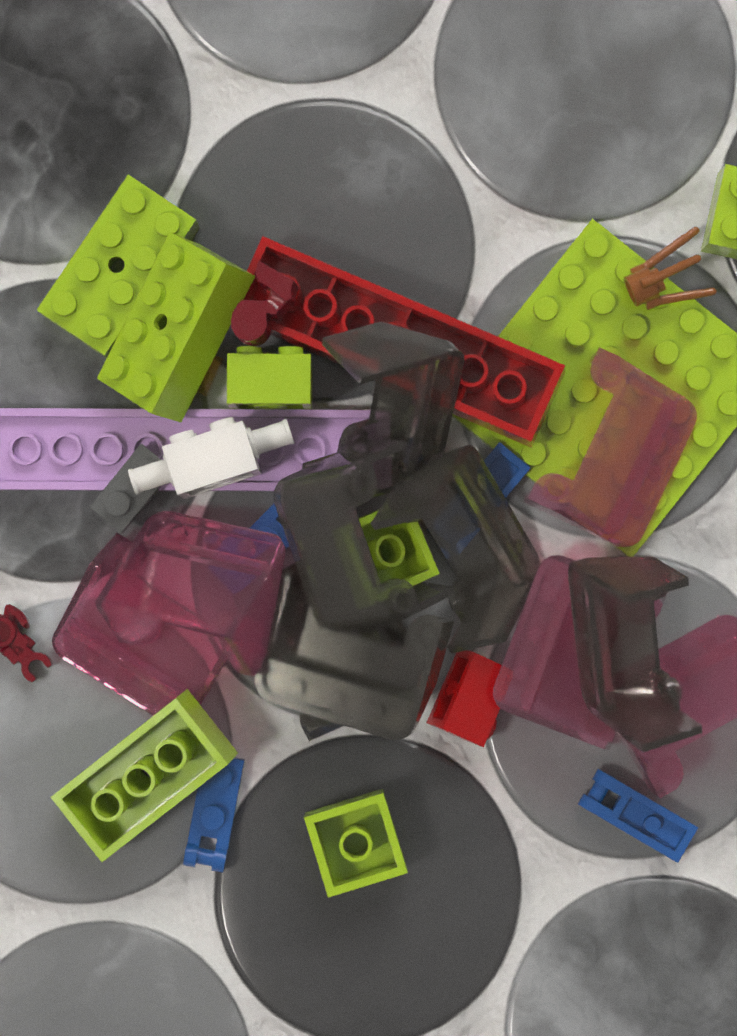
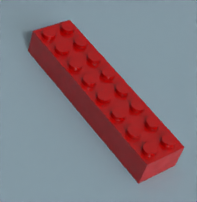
[243,236,565,448]

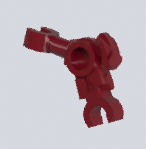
[0,604,53,682]

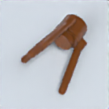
[624,227,717,310]

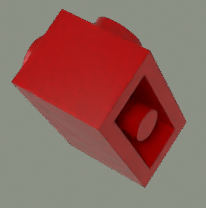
[426,648,516,748]

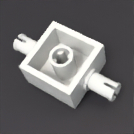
[128,417,295,499]

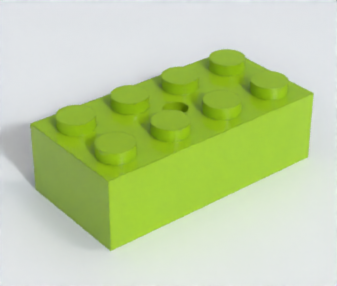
[37,174,200,358]
[97,232,255,423]
[50,689,238,862]

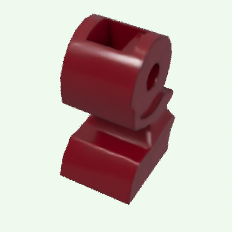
[231,260,299,346]

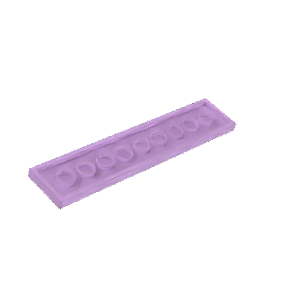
[0,408,391,492]

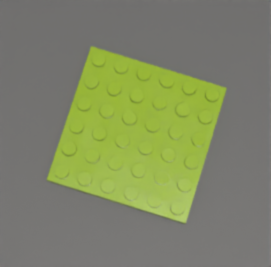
[442,218,737,559]

